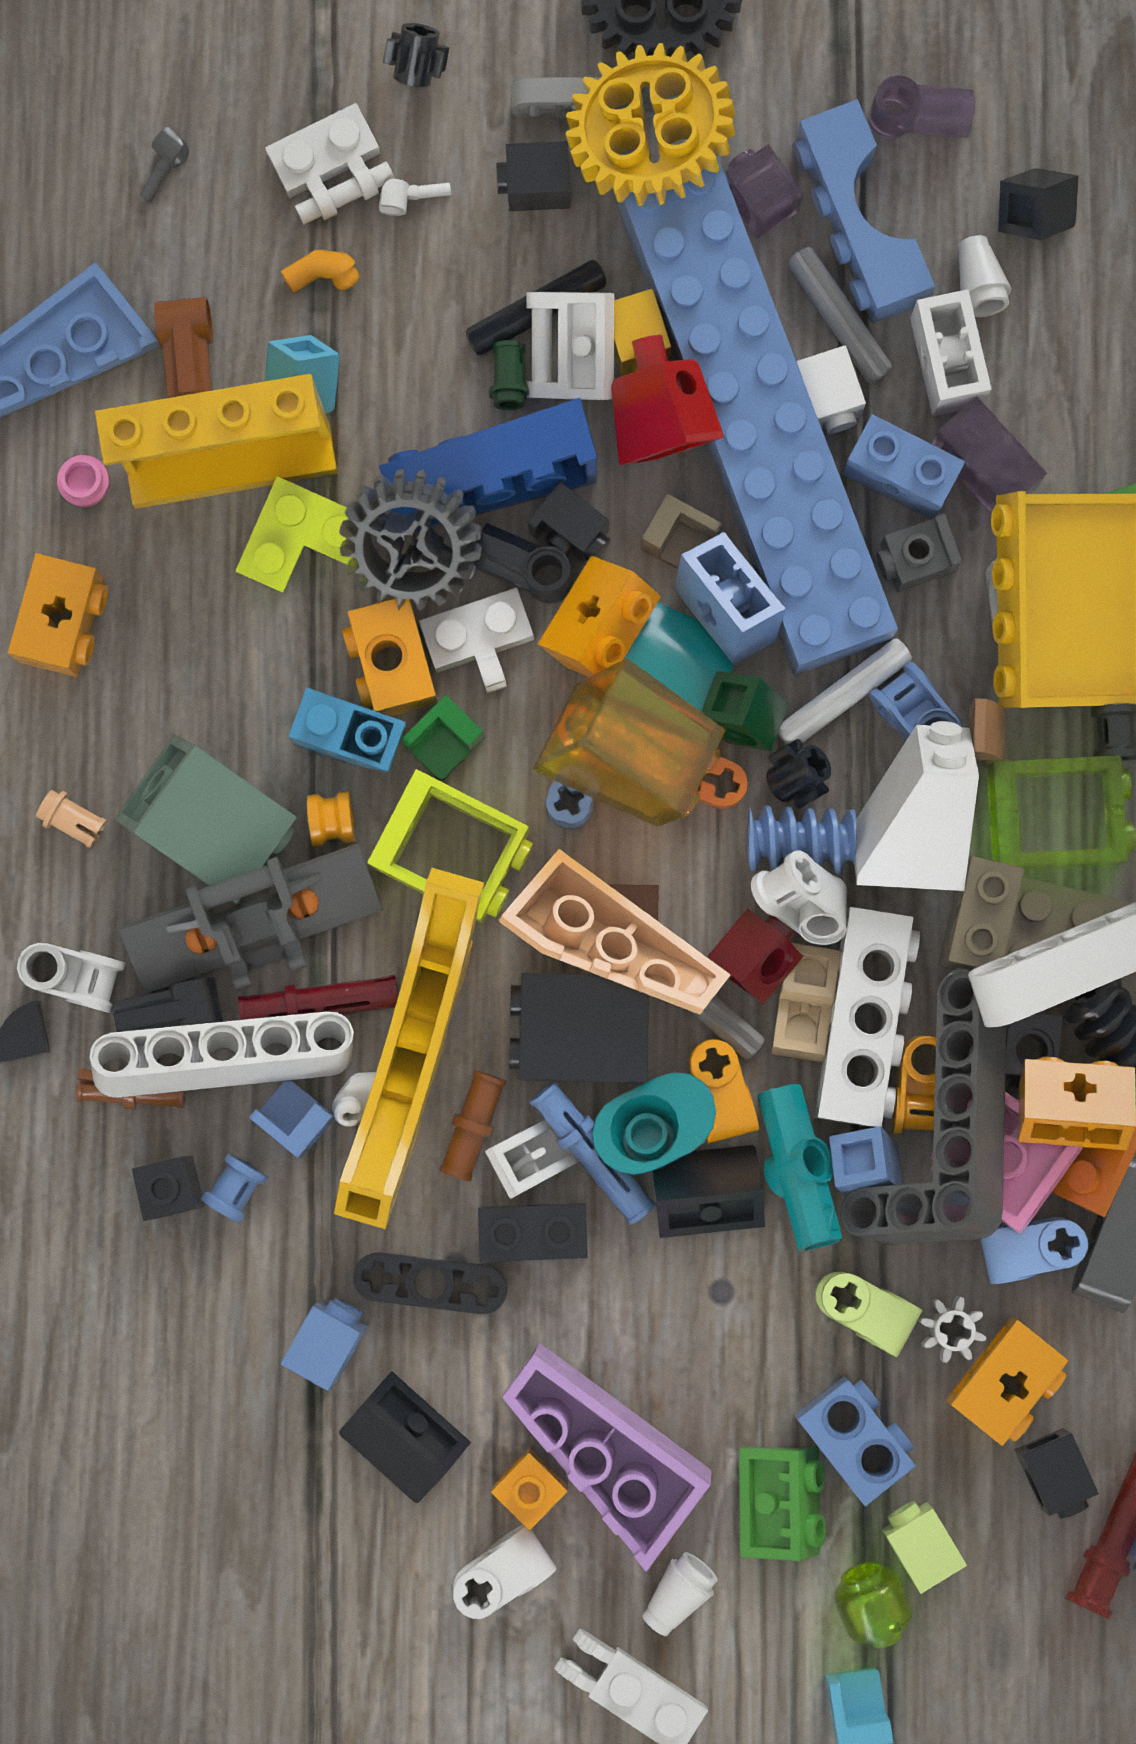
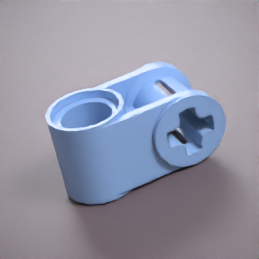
[980,1217,1088,1284]

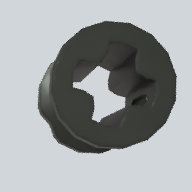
[1090,703,1136,762]

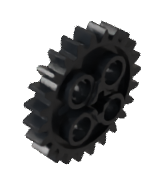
[581,0,742,59]

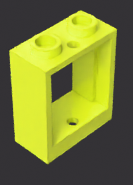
[367,769,534,924]

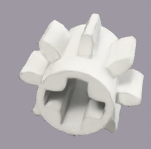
[918,1296,986,1363]

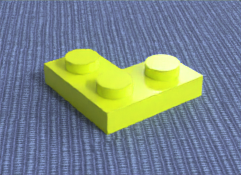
[235,476,352,593]

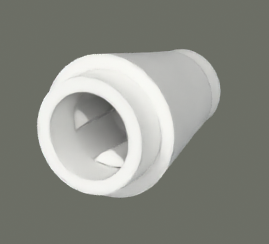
[957,235,1012,317]
[642,1552,718,1636]

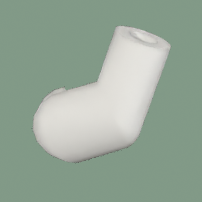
[332,1072,376,1127]

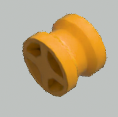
[307,791,356,847]

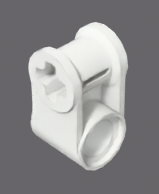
[751,851,847,945]
[17,943,126,1013]
[453,1524,557,1619]

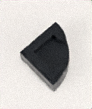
[0,1000,50,1063]

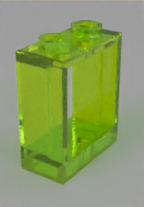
[987,755,1135,871]

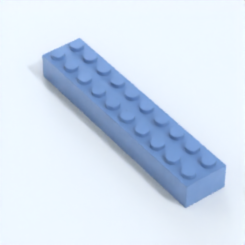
[617,155,898,676]

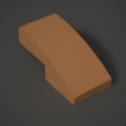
[969,698,1006,768]

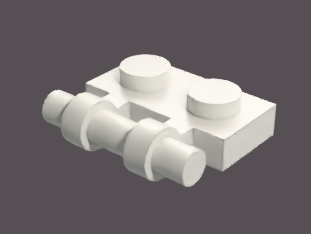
[265,103,395,225]

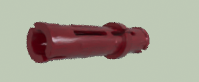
[238,974,398,1020]

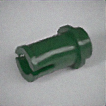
[489,340,529,410]

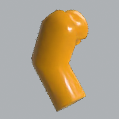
[280,250,359,293]

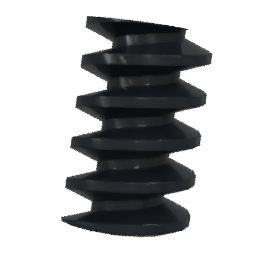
[1064,978,1136,1087]

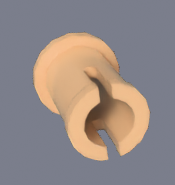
[36,790,108,849]

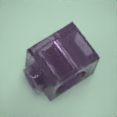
[725,144,803,239]

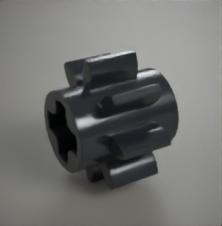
[383,23,450,87]
[766,739,831,809]

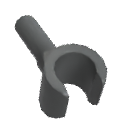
[140,127,189,202]

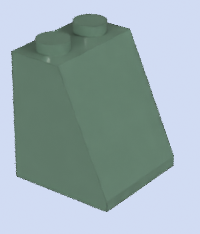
[114,735,297,904]

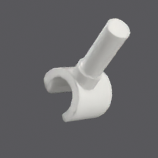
[379,178,451,216]

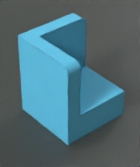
[265,335,340,413]
[825,1667,894,1744]

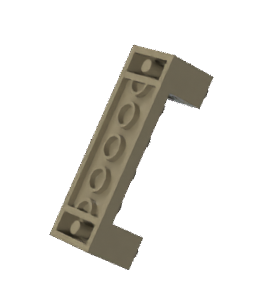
[938,856,1136,1006]

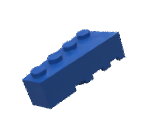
[379,397,597,532]

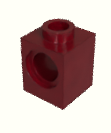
[707,908,803,1005]

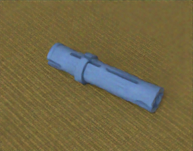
[529,1081,656,1225]

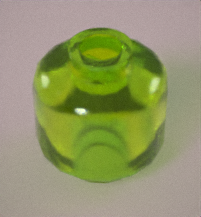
[834,1561,913,1648]

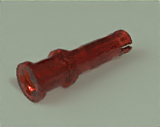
[1065,1452,1136,1620]

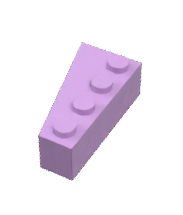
[502,1343,712,1572]

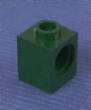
[699,671,789,751]

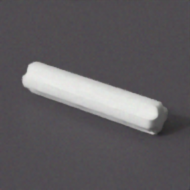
[778,639,912,745]

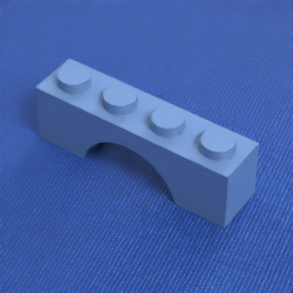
[792,99,935,324]

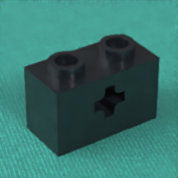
[478,1203,588,1262]

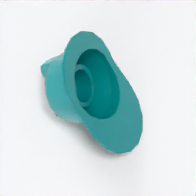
[592,1072,716,1175]

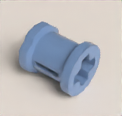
[545,777,593,829]
[200,1153,269,1223]

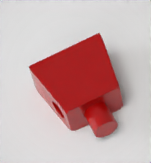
[611,335,724,465]

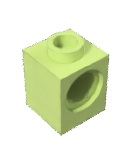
[881,1501,967,1594]

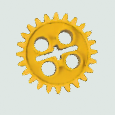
[566,43,736,206]

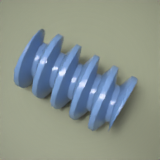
[746,806,856,875]

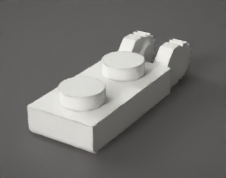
[555,1629,708,1744]

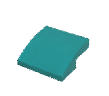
[607,602,735,734]

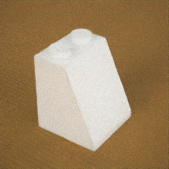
[854,721,979,891]

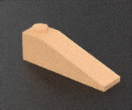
[499,849,730,1015]

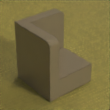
[641,493,722,569]

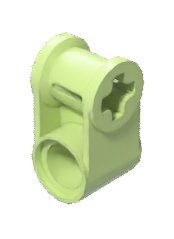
[815,1271,923,1358]

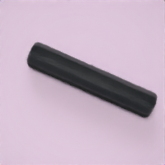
[465,260,606,355]

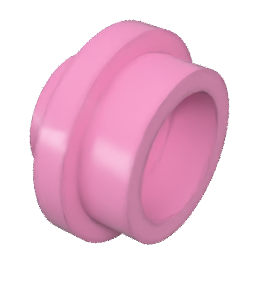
[57,455,110,507]

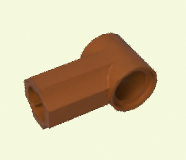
[154,297,213,398]

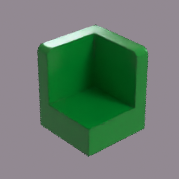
[401,695,485,781]

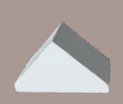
[485,1120,579,1199]

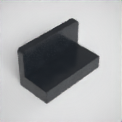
[652,1145,765,1238]
[339,1371,471,1503]

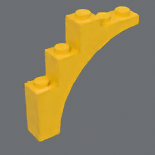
[334,868,484,1230]

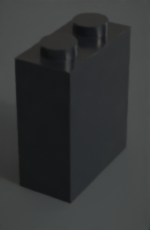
[509,973,649,1083]

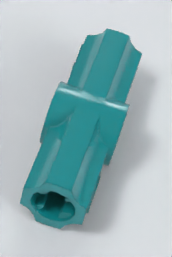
[757,1084,843,1252]

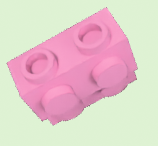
[931,1092,1083,1235]

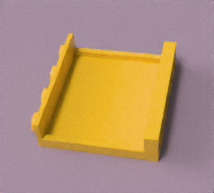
[95,374,338,509]
[991,491,1136,708]

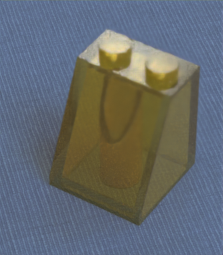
[533,658,726,827]

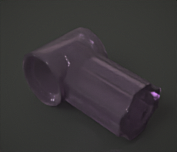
[868,75,975,139]

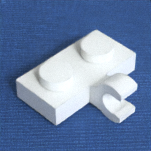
[419,587,534,694]

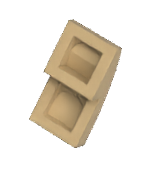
[771,943,841,1063]

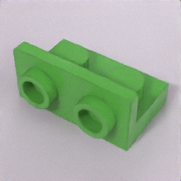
[739,1446,826,1561]

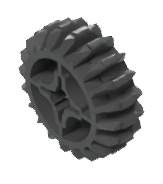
[339,468,482,611]

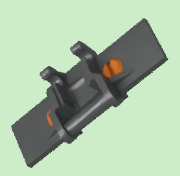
[119,843,383,994]

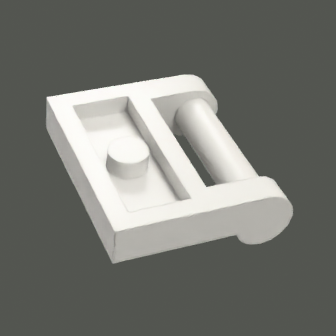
[526,292,614,400]

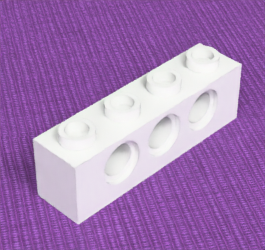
[814,907,920,1128]

